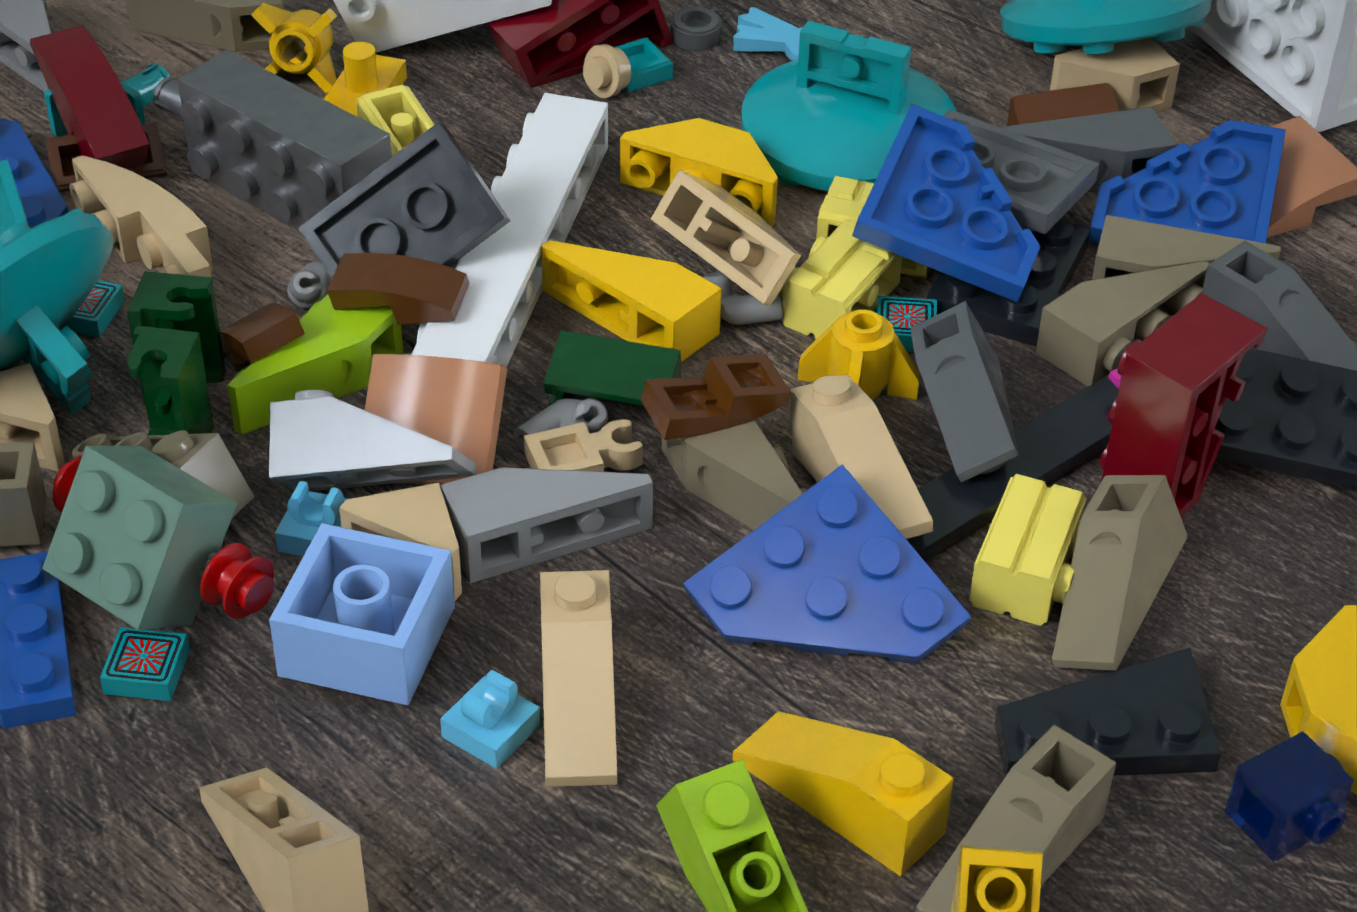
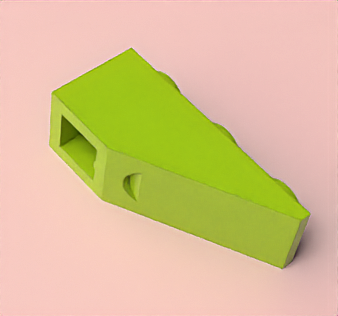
[228,294,403,435]
[656,759,808,912]

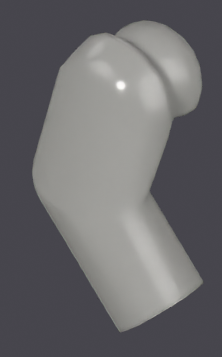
[287,262,332,308]

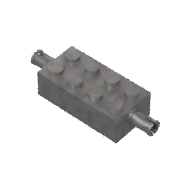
[153,50,392,231]

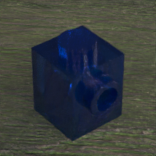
[1225,731,1354,862]

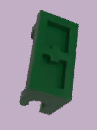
[127,271,226,406]
[127,326,214,435]
[543,330,682,406]

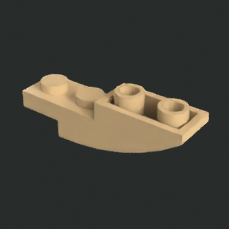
[70,155,213,277]

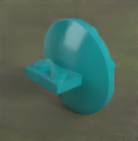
[1000,0,1211,54]
[741,21,956,191]
[0,209,114,415]

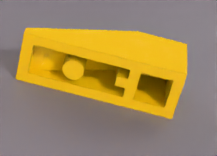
[541,240,721,362]
[733,711,954,877]

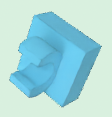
[275,481,347,557]
[440,670,541,769]

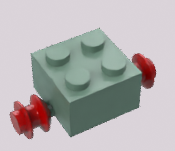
[42,445,274,630]

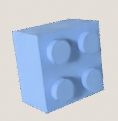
[269,523,455,706]

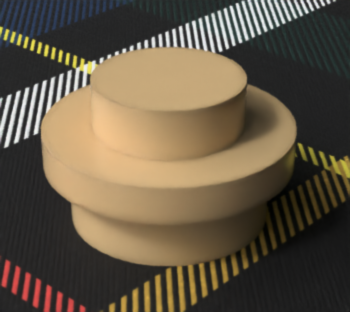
[583,44,631,98]

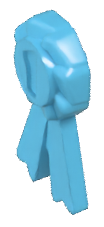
[733,7,803,61]

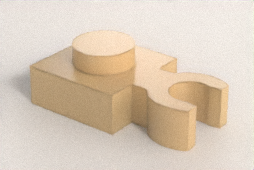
[524,419,643,472]

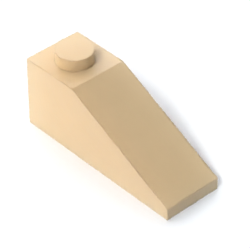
[651,169,801,306]
[790,374,933,539]
[540,570,617,787]
[199,767,369,912]

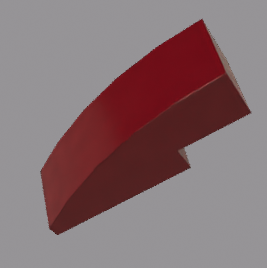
[30,25,150,169]

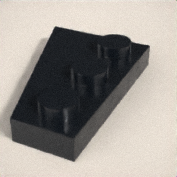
[994,648,1221,777]

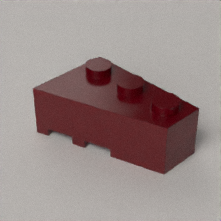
[487,0,674,88]
[1099,293,1268,517]

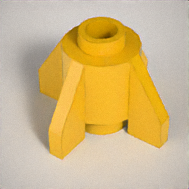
[251,3,337,94]
[798,310,921,400]

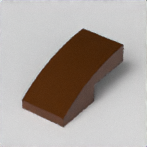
[326,253,470,325]
[220,303,305,366]
[641,354,791,440]

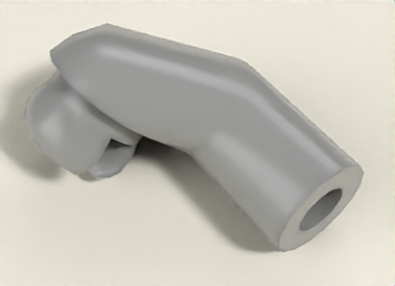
[703,272,783,325]
[513,399,609,452]

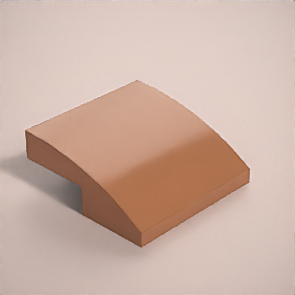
[1267,116,1357,238]
[365,354,507,485]

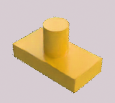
[323,41,407,117]

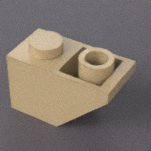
[1050,37,1180,112]

